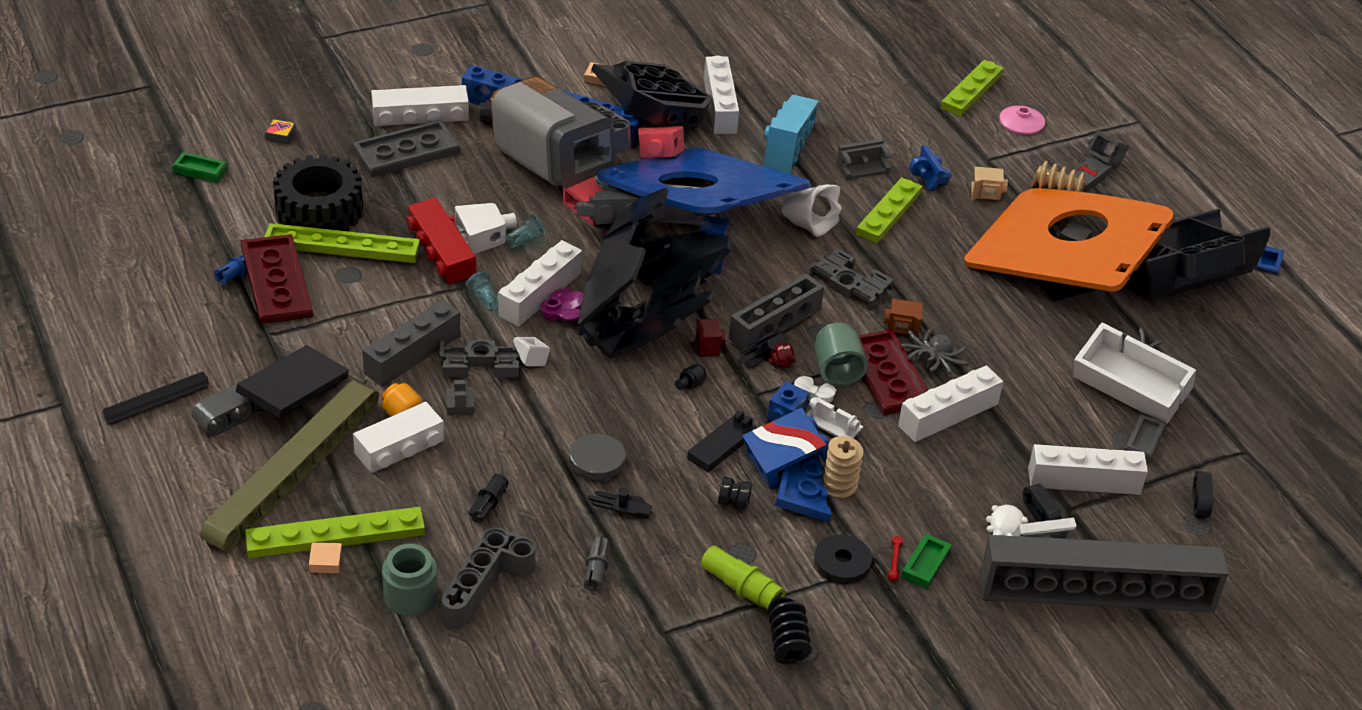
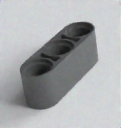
[192,384,267,436]

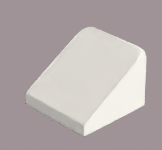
[513,337,550,366]

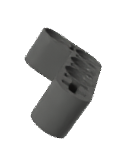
[441,528,536,629]

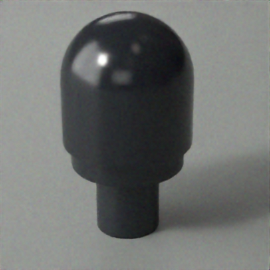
[675,364,707,390]

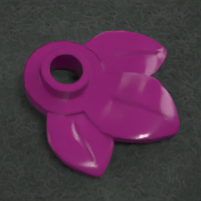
[540,288,584,321]

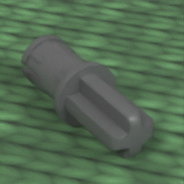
[584,536,609,591]

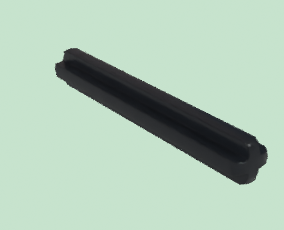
[103,372,209,424]

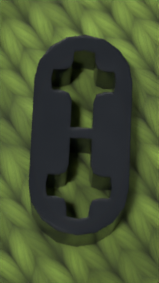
[1192,471,1213,518]
[1023,484,1062,522]

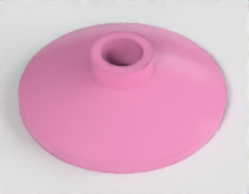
[999,105,1045,135]

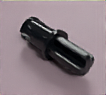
[469,473,509,522]

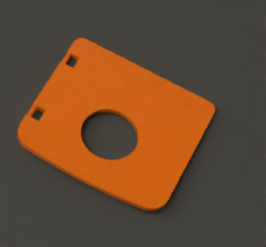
[964,188,1174,291]

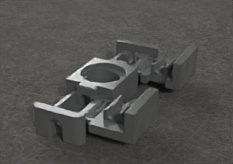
[810,248,894,310]
[440,340,523,377]

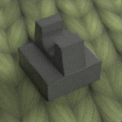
[446,380,474,415]

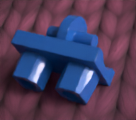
[909,145,952,191]

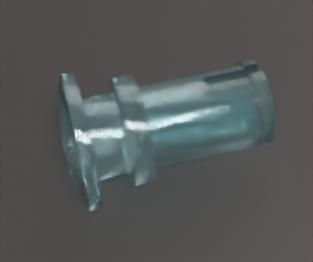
[505,214,546,249]
[466,271,498,311]

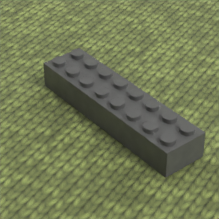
[980,535,1228,613]

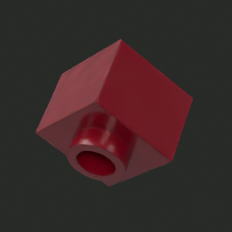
[695,319,725,357]

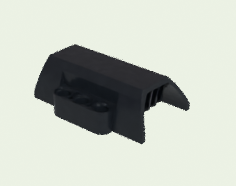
[1119,209,1270,301]

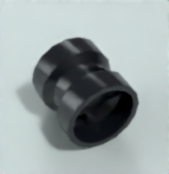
[718,477,752,510]

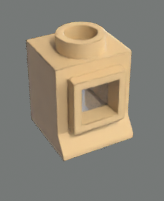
[971,166,1008,200]

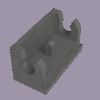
[836,138,891,180]

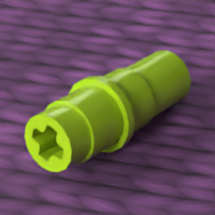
[701,545,786,610]

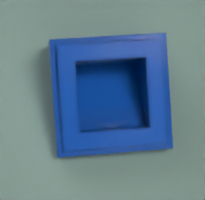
[1255,246,1284,274]

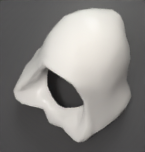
[781,184,842,237]

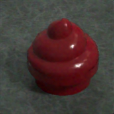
[768,342,797,368]

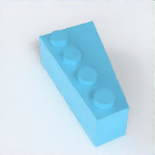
[763,94,819,174]

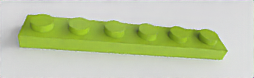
[264,223,420,263]
[245,507,425,559]

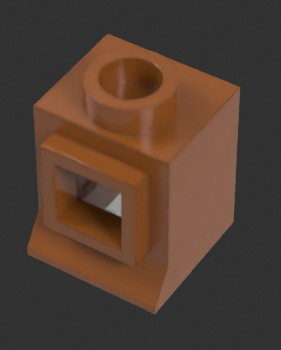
[883,299,923,338]

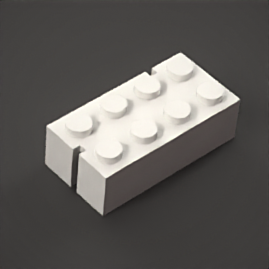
[1073,323,1196,425]

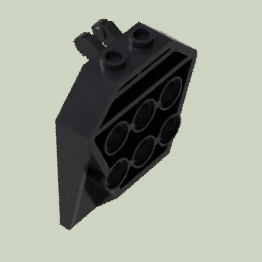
[591,61,712,142]

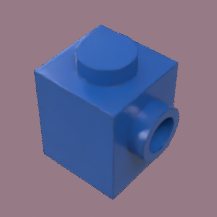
[767,381,809,421]

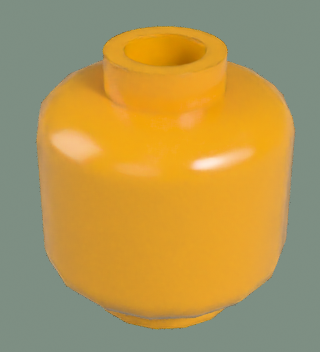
[382,383,423,417]

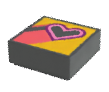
[265,119,296,143]

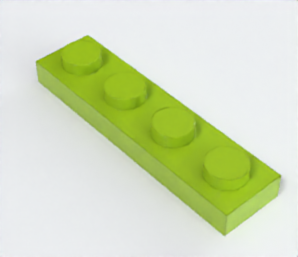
[941,60,1004,117]
[856,177,923,244]

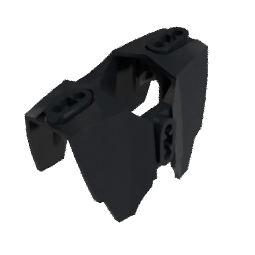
[578,187,732,359]

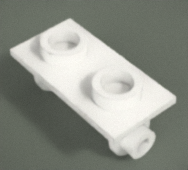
[806,397,863,438]

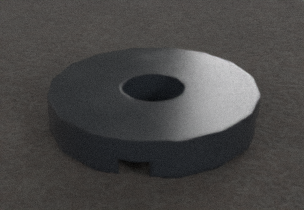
[814,534,872,584]

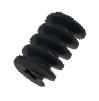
[768,597,812,664]

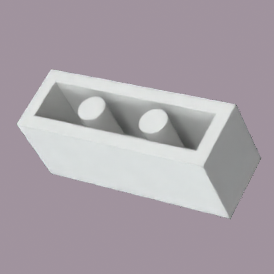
[353,402,444,473]

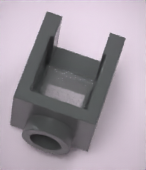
[1086,130,1129,167]

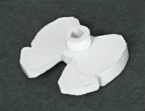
[794,376,837,403]

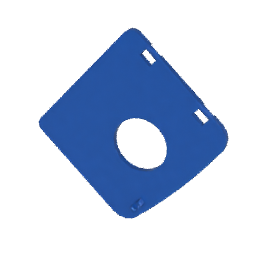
[598,147,810,213]

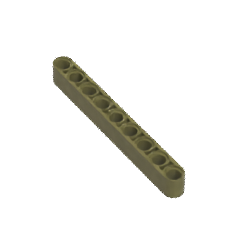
[200,380,379,552]

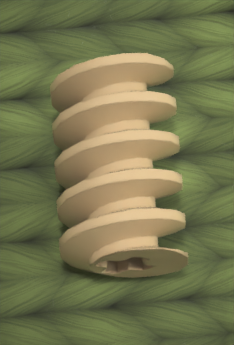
[1032,160,1086,192]
[823,436,863,499]

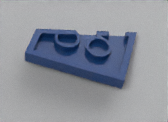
[775,453,832,522]

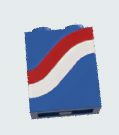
[742,408,829,490]

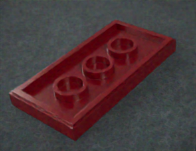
[241,234,313,324]
[859,329,928,415]

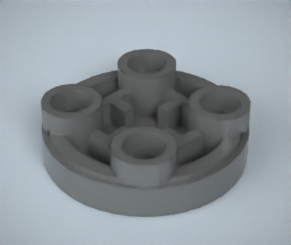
[570,433,626,484]

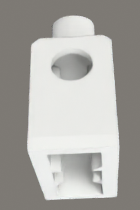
[455,203,517,254]

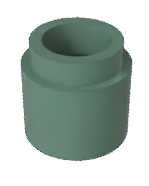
[814,323,868,386]
[382,544,438,616]

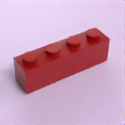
[406,197,477,285]

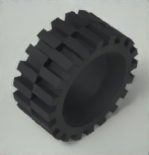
[273,155,363,231]

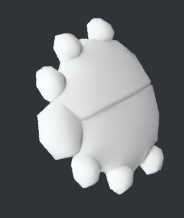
[986,505,1028,536]

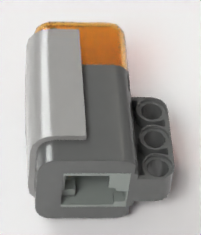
[490,77,631,188]

